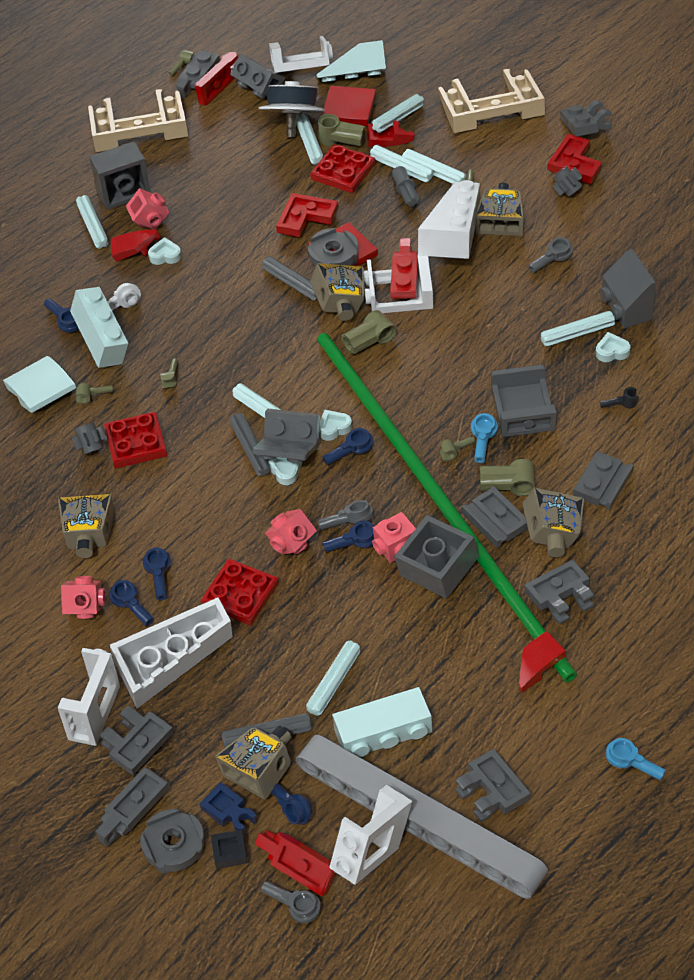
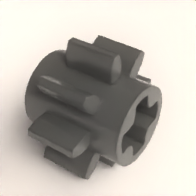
[552,166,582,197]
[72,422,107,454]

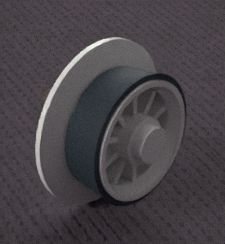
[259,81,325,137]

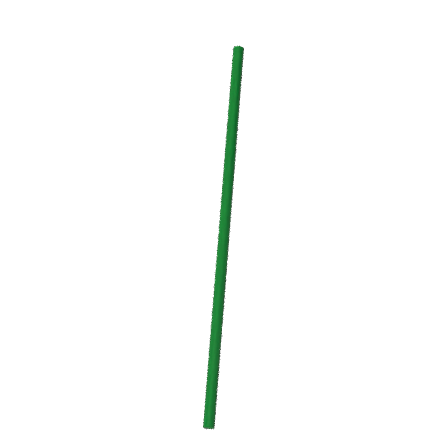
[317,333,577,683]

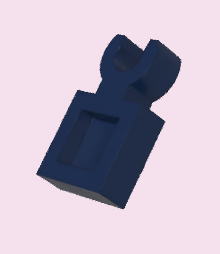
[199,782,257,835]

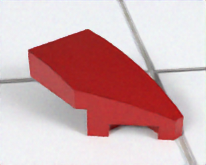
[367,120,415,147]
[111,229,160,262]
[519,631,566,692]

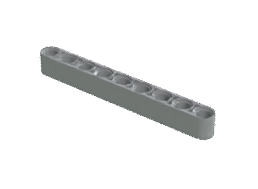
[296,735,548,899]

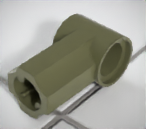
[318,114,366,147]
[341,310,397,354]
[480,459,535,496]

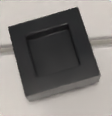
[211,829,248,869]

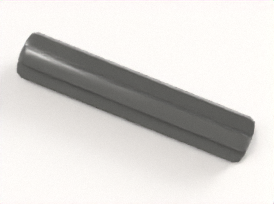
[262,256,318,301]
[230,413,271,477]
[222,713,311,748]

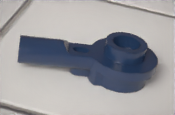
[44,298,79,333]
[322,428,374,466]
[322,521,374,552]
[143,547,171,600]
[109,580,154,627]
[271,783,312,825]

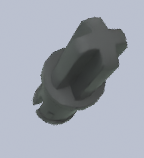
[391,166,419,207]

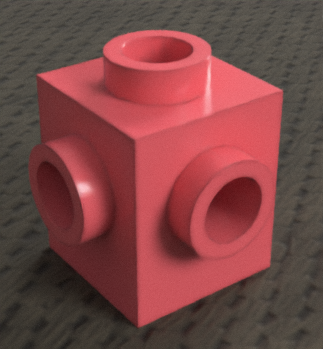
[126,188,170,230]
[265,509,317,555]
[372,512,416,563]
[61,576,106,619]

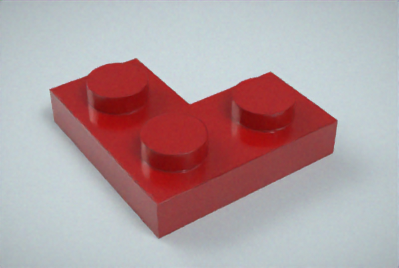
[547,134,602,184]
[276,193,339,237]

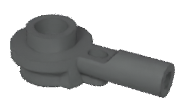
[528,237,573,273]
[318,500,374,530]
[261,881,321,923]

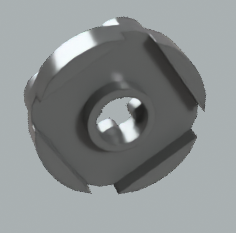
[308,228,358,266]
[140,809,205,873]

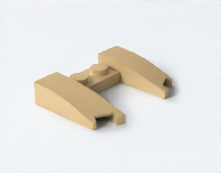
[438,69,545,133]
[88,89,188,152]

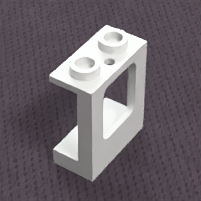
[269,36,333,73]
[364,255,433,313]
[58,648,120,746]
[329,785,412,885]

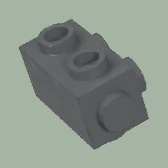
[230,54,285,99]

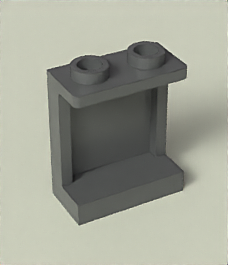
[491,365,556,437]

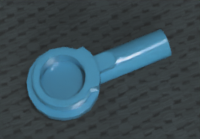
[471,413,498,463]
[605,738,666,781]

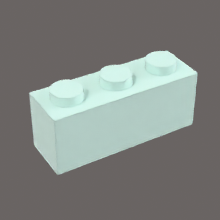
[70,287,128,368]
[332,687,432,757]

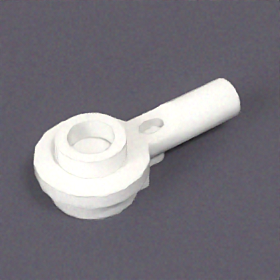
[107,283,141,310]

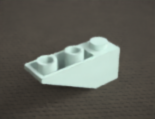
[316,40,386,82]

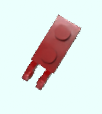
[195,52,238,106]

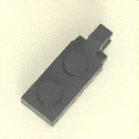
[176,50,220,98]
[95,767,170,847]

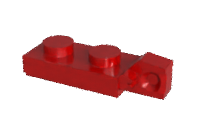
[390,238,418,299]
[255,830,336,896]

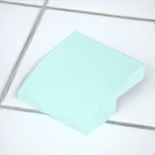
[3,356,76,413]

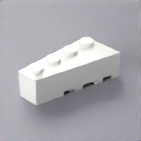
[418,180,480,259]
[110,598,233,708]

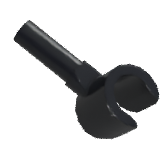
[600,387,639,409]

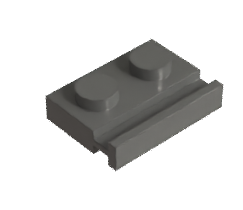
[573,451,634,511]
[462,487,528,548]

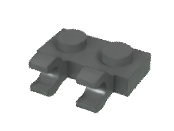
[560,100,612,136]
[524,560,594,624]
[99,706,173,775]
[455,749,531,822]

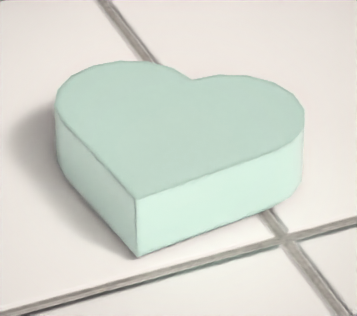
[148,237,182,265]
[596,332,630,362]
[319,410,352,441]
[268,457,302,485]

